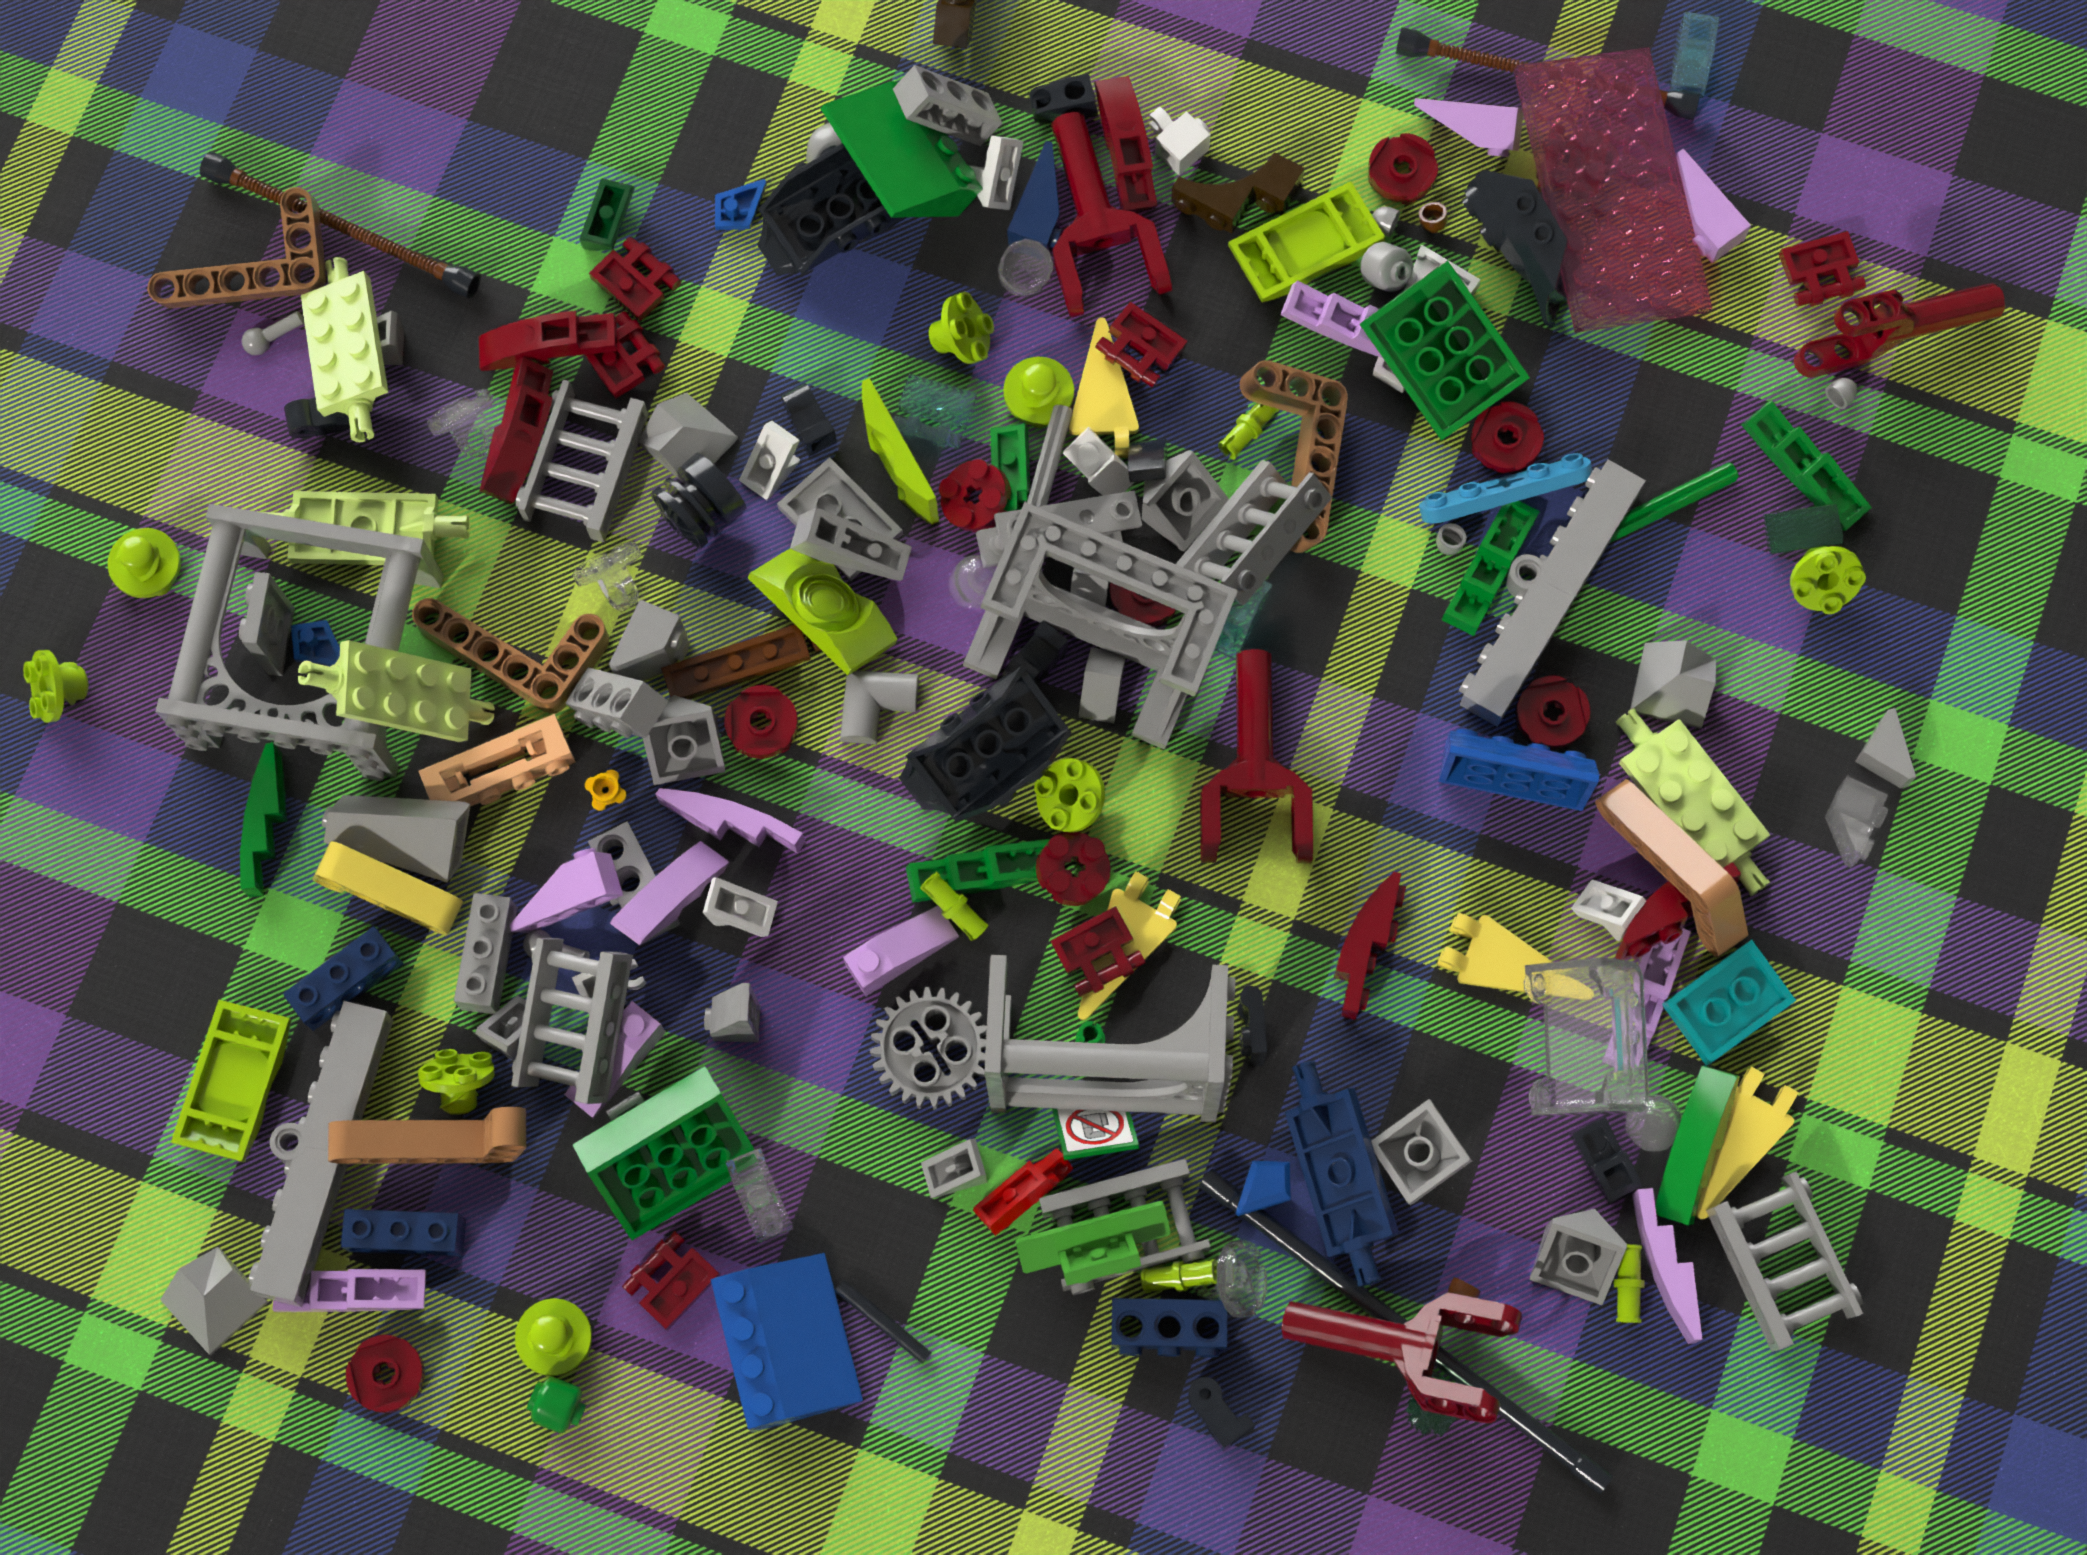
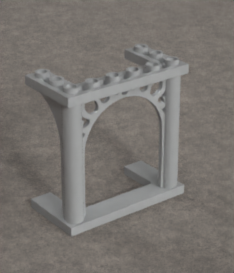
[963,502,1238,749]
[155,504,444,781]
[984,955,1235,1123]

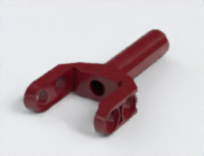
[1051,112,1172,318]
[1793,283,2005,378]
[1200,649,1313,864]
[1282,1292,1522,1423]

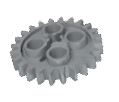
[870,987,987,1110]

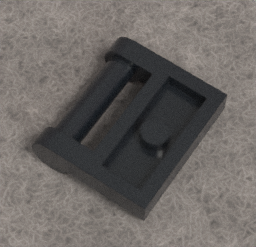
[1237,986,1267,1067]

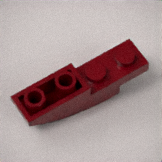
[1094,76,1158,212]
[479,311,618,371]
[479,357,553,504]
[1615,863,1741,962]
[1333,872,1406,1020]

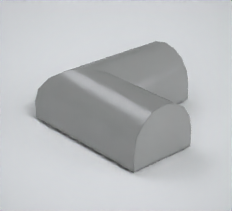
[840,670,919,745]

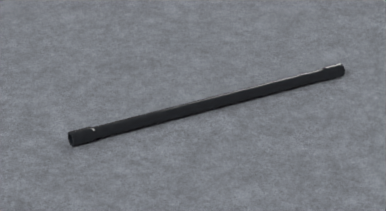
[1198,1169,1613,1495]

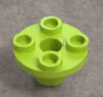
[929,292,994,364]
[1003,357,1074,428]
[108,528,181,598]
[1790,546,1866,614]
[23,650,89,723]
[1034,758,1105,832]
[418,1049,495,1115]
[515,1298,592,1376]

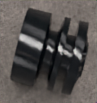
[650,452,747,549]

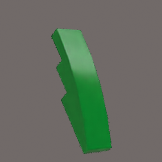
[1741,401,1872,531]
[1442,501,1540,636]
[240,742,287,898]
[906,839,1050,903]
[1655,1065,1740,1225]

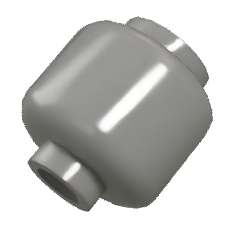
[1361,242,1413,292]

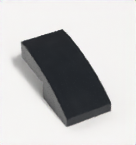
[1128,439,1167,483]
[1569,1116,1643,1203]

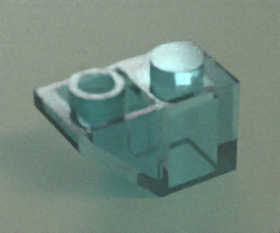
[1669,12,1719,98]
[1214,581,1273,660]

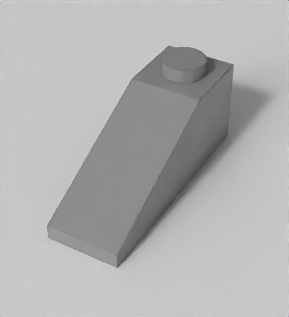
[790,507,912,581]
[704,983,761,1042]

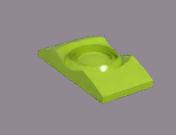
[1228,181,1385,302]
[862,378,939,525]
[748,548,898,675]
[171,1000,291,1163]

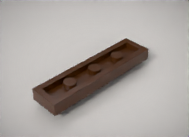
[661,625,811,699]

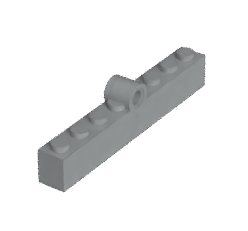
[1459,460,1646,727]
[249,1001,394,1307]

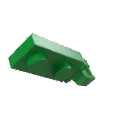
[990,423,1031,512]

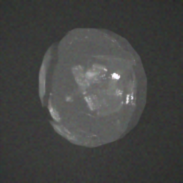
[426,389,495,457]
[572,541,642,611]
[1193,1240,1267,1318]

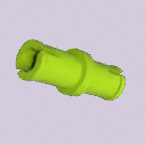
[1218,403,1279,460]
[920,872,988,941]
[1614,1244,1645,1323]
[1141,1259,1221,1293]

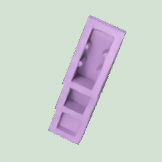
[1280,280,1383,358]
[655,788,805,854]
[610,841,729,945]
[1602,929,1691,1076]
[1632,1188,1702,1344]
[272,1269,426,1312]

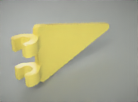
[1069,317,1139,458]
[1078,871,1181,1020]
[1437,913,1594,1001]
[1696,1067,1799,1220]

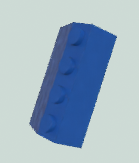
[1438,729,1600,811]
[710,1253,863,1433]

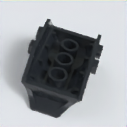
[757,143,907,276]
[1462,170,1583,328]
[898,666,1072,822]

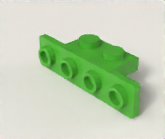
[1015,1201,1171,1286]

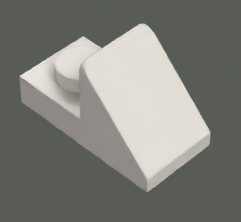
[969,135,1024,210]
[739,421,800,500]
[1063,427,1134,496]
[703,877,778,937]
[1571,879,1646,942]

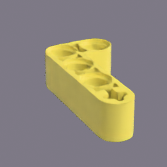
[312,841,463,936]

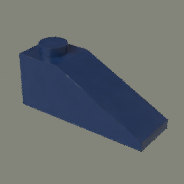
[1007,141,1063,259]

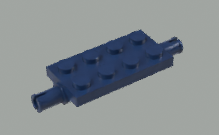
[1285,1060,1399,1287]

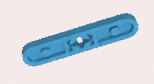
[1419,453,1592,524]

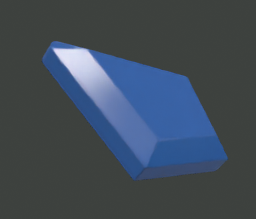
[715,179,767,230]
[291,620,340,667]
[1235,1161,1291,1216]

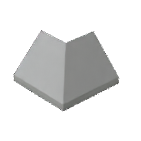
[638,393,738,484]
[1141,450,1229,551]
[1630,640,1716,729]
[642,695,725,785]
[1371,1099,1472,1205]
[1529,1209,1627,1305]
[160,1247,268,1355]

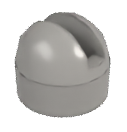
[1372,206,1400,237]
[1825,378,1857,409]
[1436,523,1467,556]

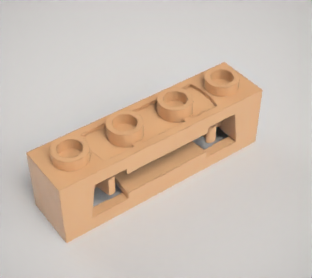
[418,714,576,807]

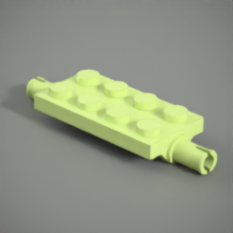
[301,257,388,442]
[256,491,470,565]
[298,640,495,742]
[1616,708,1770,896]

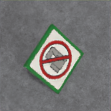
[1052,1108,1139,1160]

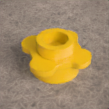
[585,770,627,811]

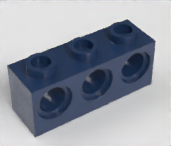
[282,926,404,1031]
[341,1209,466,1257]
[1111,1298,1227,1357]

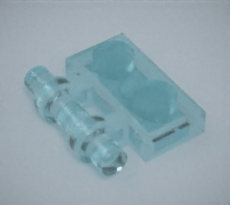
[893,374,977,449]

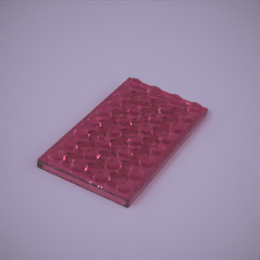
[1514,47,1712,333]

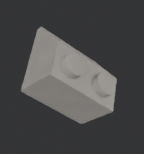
[609,600,690,681]

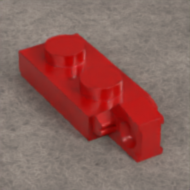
[973,1148,1073,1236]

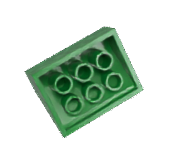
[820,81,983,218]
[1359,260,1530,441]
[573,1066,762,1241]

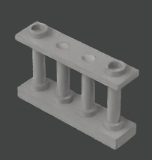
[516,380,649,542]
[1176,460,1333,606]
[976,491,1142,568]
[511,938,633,1104]
[1039,1158,1211,1295]
[1706,1171,1863,1352]

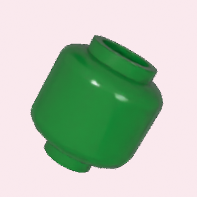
[526,1377,587,1434]

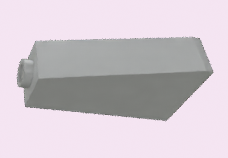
[322,795,471,882]

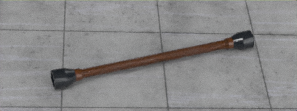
[1395,27,1700,120]
[200,151,481,299]

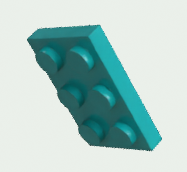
[1662,940,1796,1065]

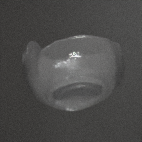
[998,239,1054,297]
[948,555,997,609]
[1625,1095,1683,1152]

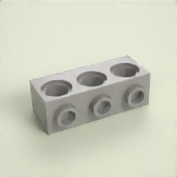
[893,65,1002,146]
[565,667,669,738]
[588,821,681,945]
[454,893,518,1014]

